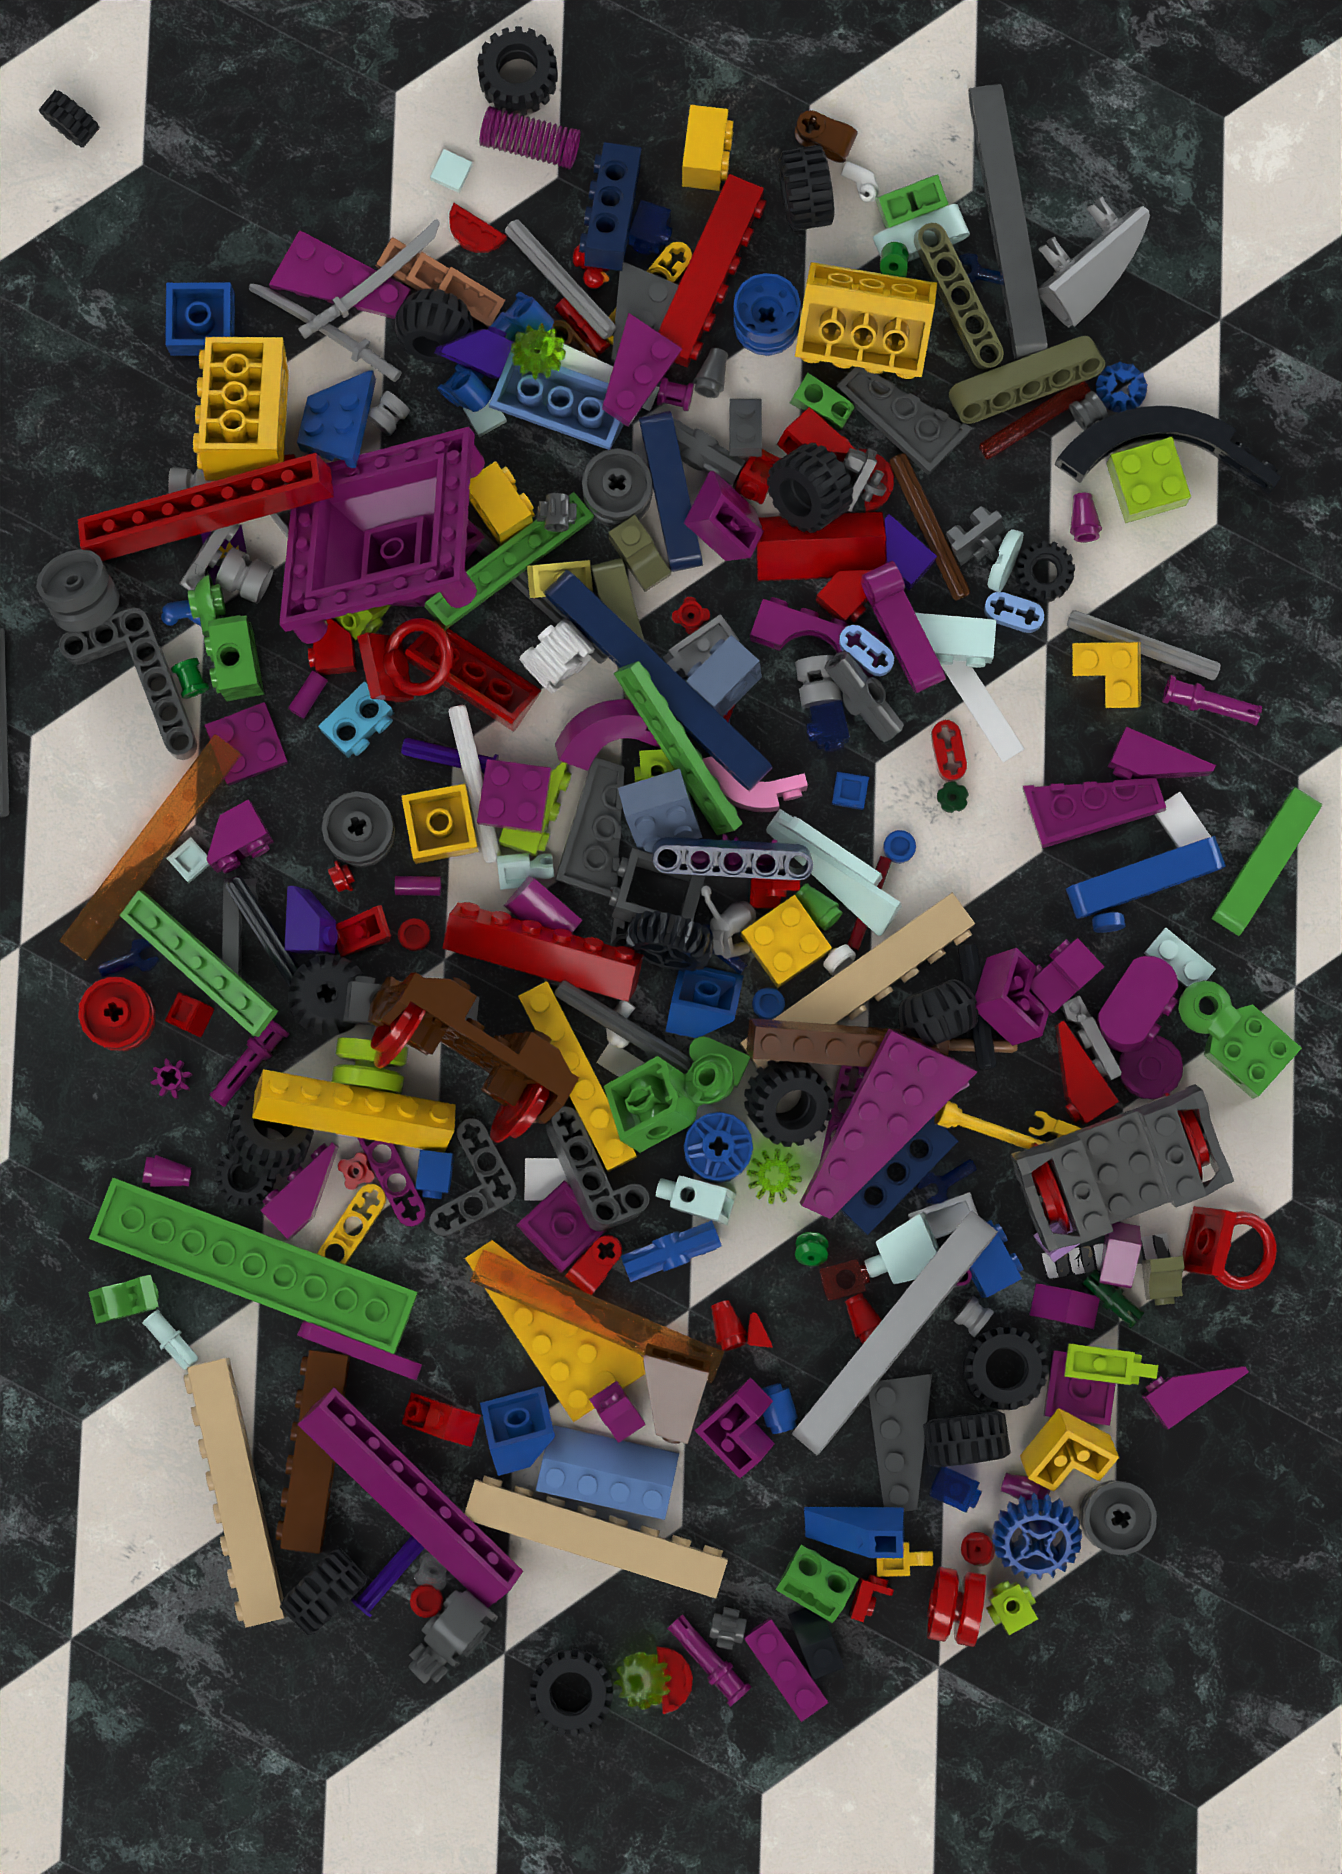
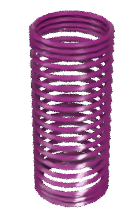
[479,106,581,169]

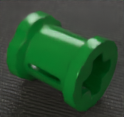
[171,658,209,699]

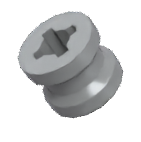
[953,1295,994,1337]

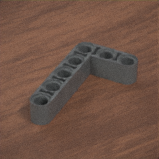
[59,607,197,760]

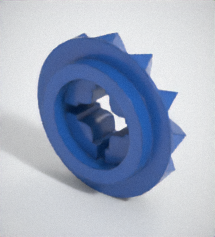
[1096,362,1148,413]

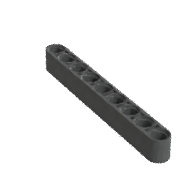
[968,83,1048,360]

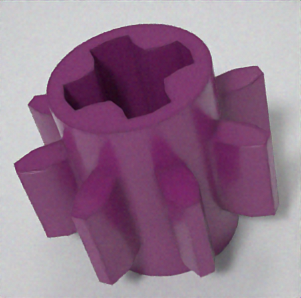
[151,1058,192,1099]

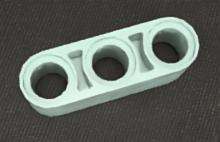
[873,204,970,262]

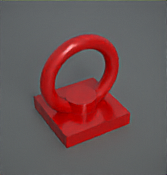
[357,618,453,702]
[1182,1206,1277,1290]

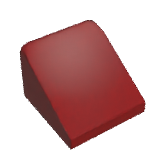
[165,992,214,1037]
[747,1312,773,1348]

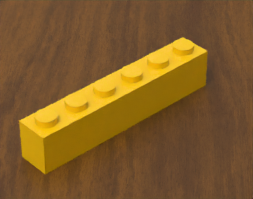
[518,981,637,1172]
[252,1069,456,1153]

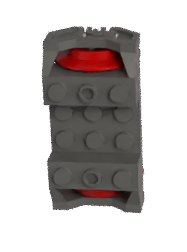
[1010,1084,1234,1252]

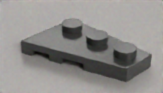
[612,262,679,363]

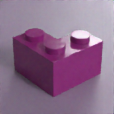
[1029,938,1104,1016]
[975,948,1049,1046]
[695,1377,775,1478]

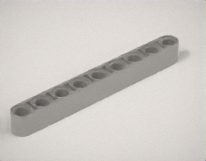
[792,1211,998,1455]

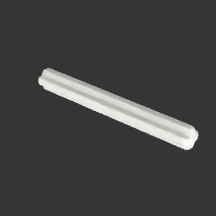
[448,705,502,863]

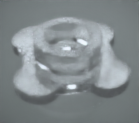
[414,1553,448,1590]

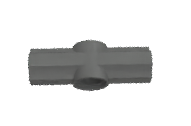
[673,418,746,487]
[824,650,904,742]

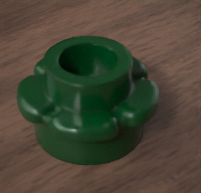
[937,781,969,813]

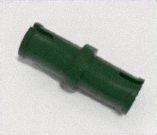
[1082,1269,1145,1329]

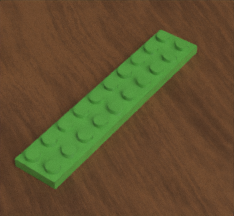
[89,1178,419,1354]

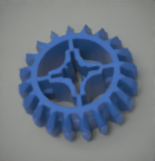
[992,1493,1082,1581]

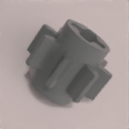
[537,493,577,532]
[709,1607,747,1650]
[408,1643,448,1684]

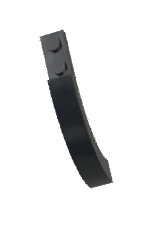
[1055,406,1282,494]

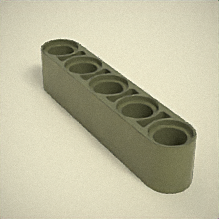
[914,223,1004,370]
[948,336,1105,424]
[591,558,645,700]

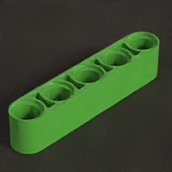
[1211,787,1323,936]

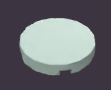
[987,529,1024,593]

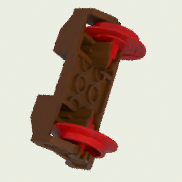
[368,972,579,1143]

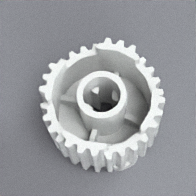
[519,618,595,694]

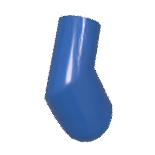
[161,600,201,627]

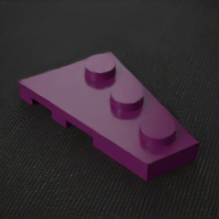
[602,313,682,427]

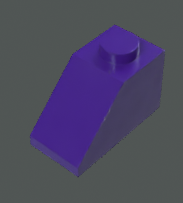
[434,326,514,378]
[884,514,937,591]
[285,886,338,954]

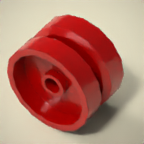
[78,977,156,1051]
[927,1566,986,1647]

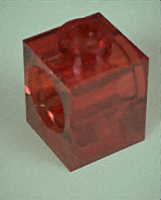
[818,1259,870,1301]

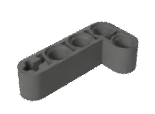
[546,1106,650,1232]

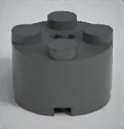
[421,1590,498,1668]

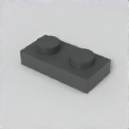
[729,399,762,457]

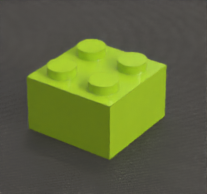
[1106,437,1191,524]

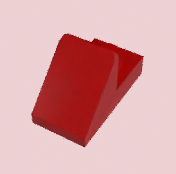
[336,905,391,957]

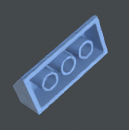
[489,349,623,450]
[536,1425,679,1520]

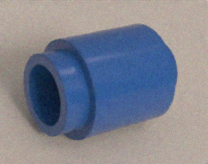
[762,1383,798,1434]

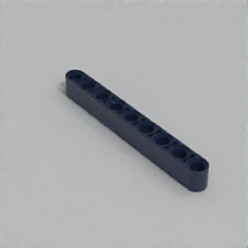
[543,569,773,791]

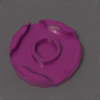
[1118,1036,1183,1100]

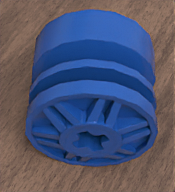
[733,273,801,356]
[684,1112,753,1183]

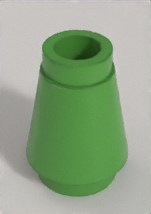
[795,883,842,931]

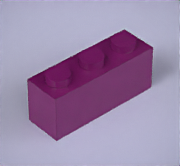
[744,1617,828,1722]

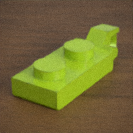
[1064,1344,1158,1385]

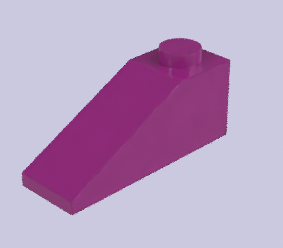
[1107,727,1216,780]
[1142,1366,1249,1429]

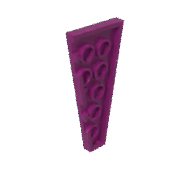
[799,1028,977,1219]

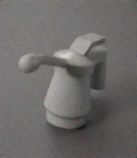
[701,886,756,959]

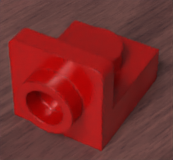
[735,449,781,504]
[750,878,800,909]
[849,1574,894,1623]

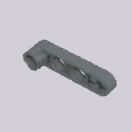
[222,878,259,978]

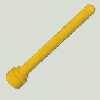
[934,1101,1046,1149]

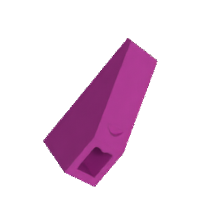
[260,1142,339,1240]

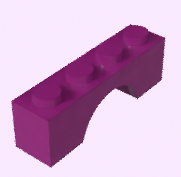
[750,597,885,678]

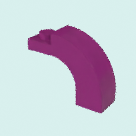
[555,699,661,771]

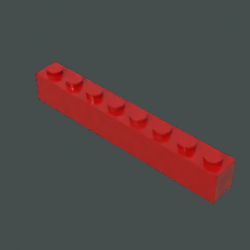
[78,453,334,561]

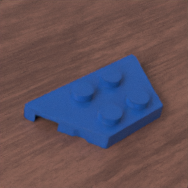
[297,370,376,468]

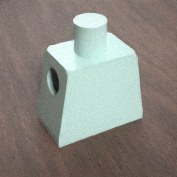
[656,1175,736,1225]
[864,1212,939,1284]

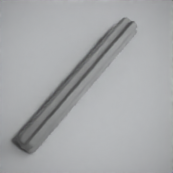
[505,220,616,339]
[1067,610,1221,680]

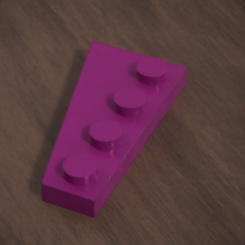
[269,230,412,319]
[1023,778,1166,848]

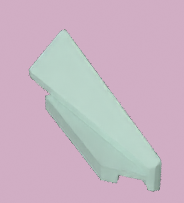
[766,809,902,936]

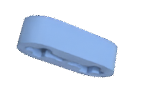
[984,592,1044,633]
[839,625,894,676]

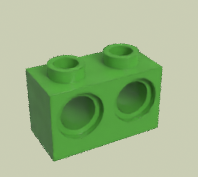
[875,174,949,228]
[775,1545,859,1623]

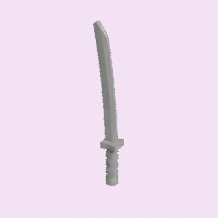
[298,219,440,339]
[249,284,402,382]

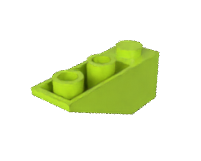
[499,762,572,858]

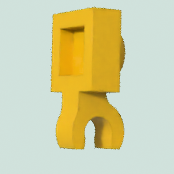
[1028,1111,1082,1138]
[877,1542,933,1577]

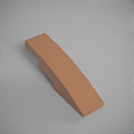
[375,237,505,328]

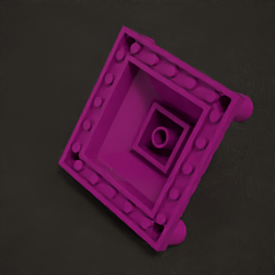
[279,427,485,644]

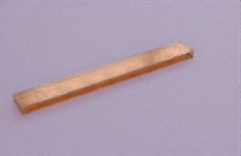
[59,734,242,961]
[470,1249,724,1384]

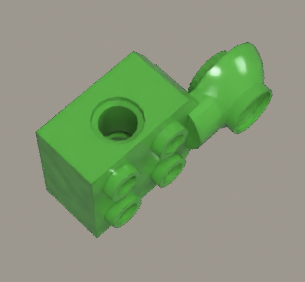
[188,574,265,701]
[1178,980,1302,1099]
[604,1053,734,1153]

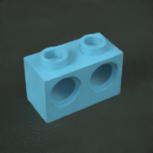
[318,681,394,758]

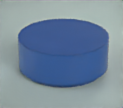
[883,830,916,864]
[1092,912,1126,933]
[752,987,785,1020]

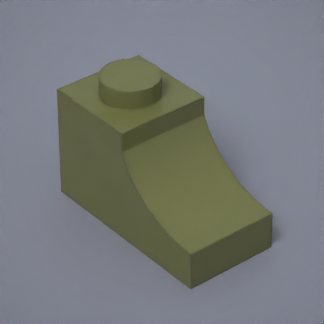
[608,515,671,592]
[1142,1256,1184,1306]

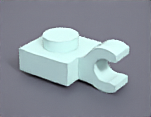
[497,853,554,890]

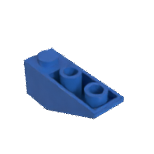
[804,1507,904,1558]

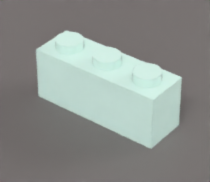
[915,613,996,668]

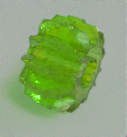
[511,323,566,380]
[746,1148,802,1204]
[614,1651,672,1710]

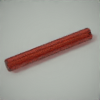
[979,381,1091,459]

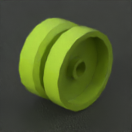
[331,1037,409,1094]

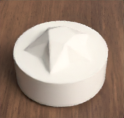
[823,944,856,975]

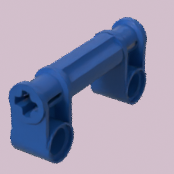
[437,292,554,412]

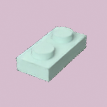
[1144,928,1216,988]

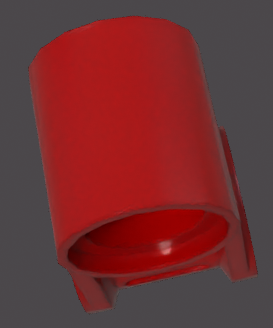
[565,1235,622,1297]

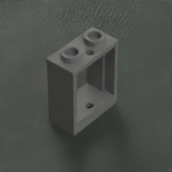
[609,848,705,923]

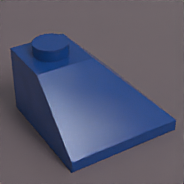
[665,967,744,1038]
[480,1386,555,1476]

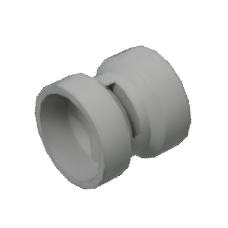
[368,391,411,436]

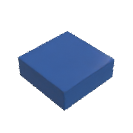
[832,772,869,810]

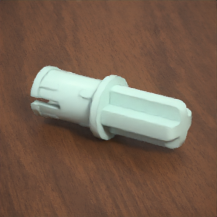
[142,1309,198,1370]

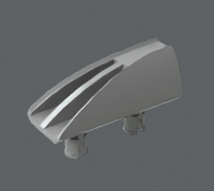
[1038,196,1150,328]

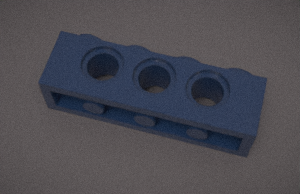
[579,142,642,271]
[840,1116,958,1236]

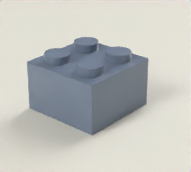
[686,635,762,717]
[618,769,702,853]

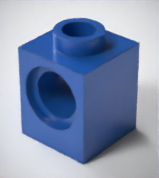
[415,1150,454,1199]

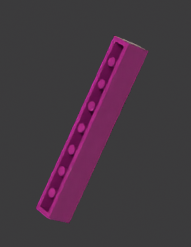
[297,1388,523,1607]

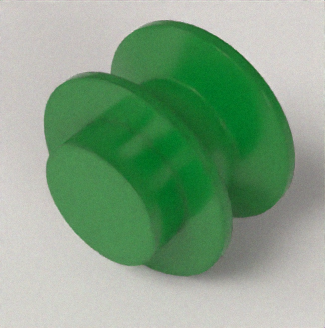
[795,1232,828,1267]

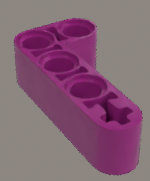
[861,561,946,694]

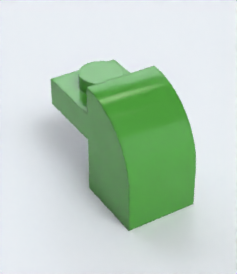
[88,1275,159,1324]

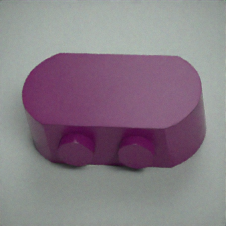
[1097,956,1179,1053]

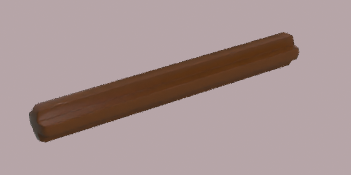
[889,453,970,601]

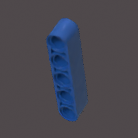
[1066,836,1226,919]

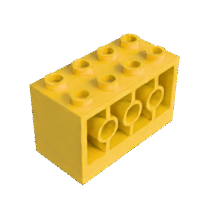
[795,262,937,379]
[193,337,289,481]

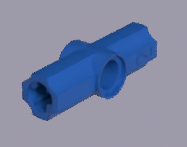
[621,1220,722,1282]

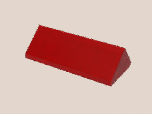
[756,512,886,581]
[405,620,542,732]

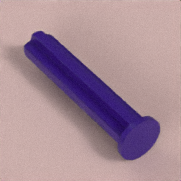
[401,738,499,774]
[351,1536,424,1618]

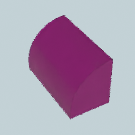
[503,876,583,932]

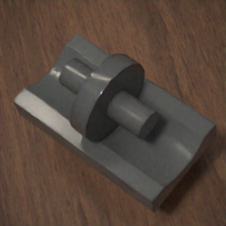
[843,448,887,511]
[946,506,1006,566]

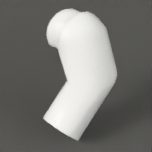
[841,161,879,202]
[606,1000,635,1048]

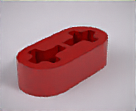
[931,720,967,782]

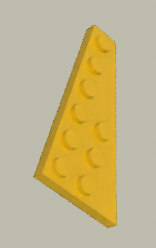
[465,1240,645,1423]

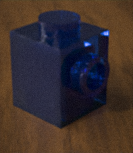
[629,200,673,255]
[806,700,850,752]
[928,1467,982,1513]

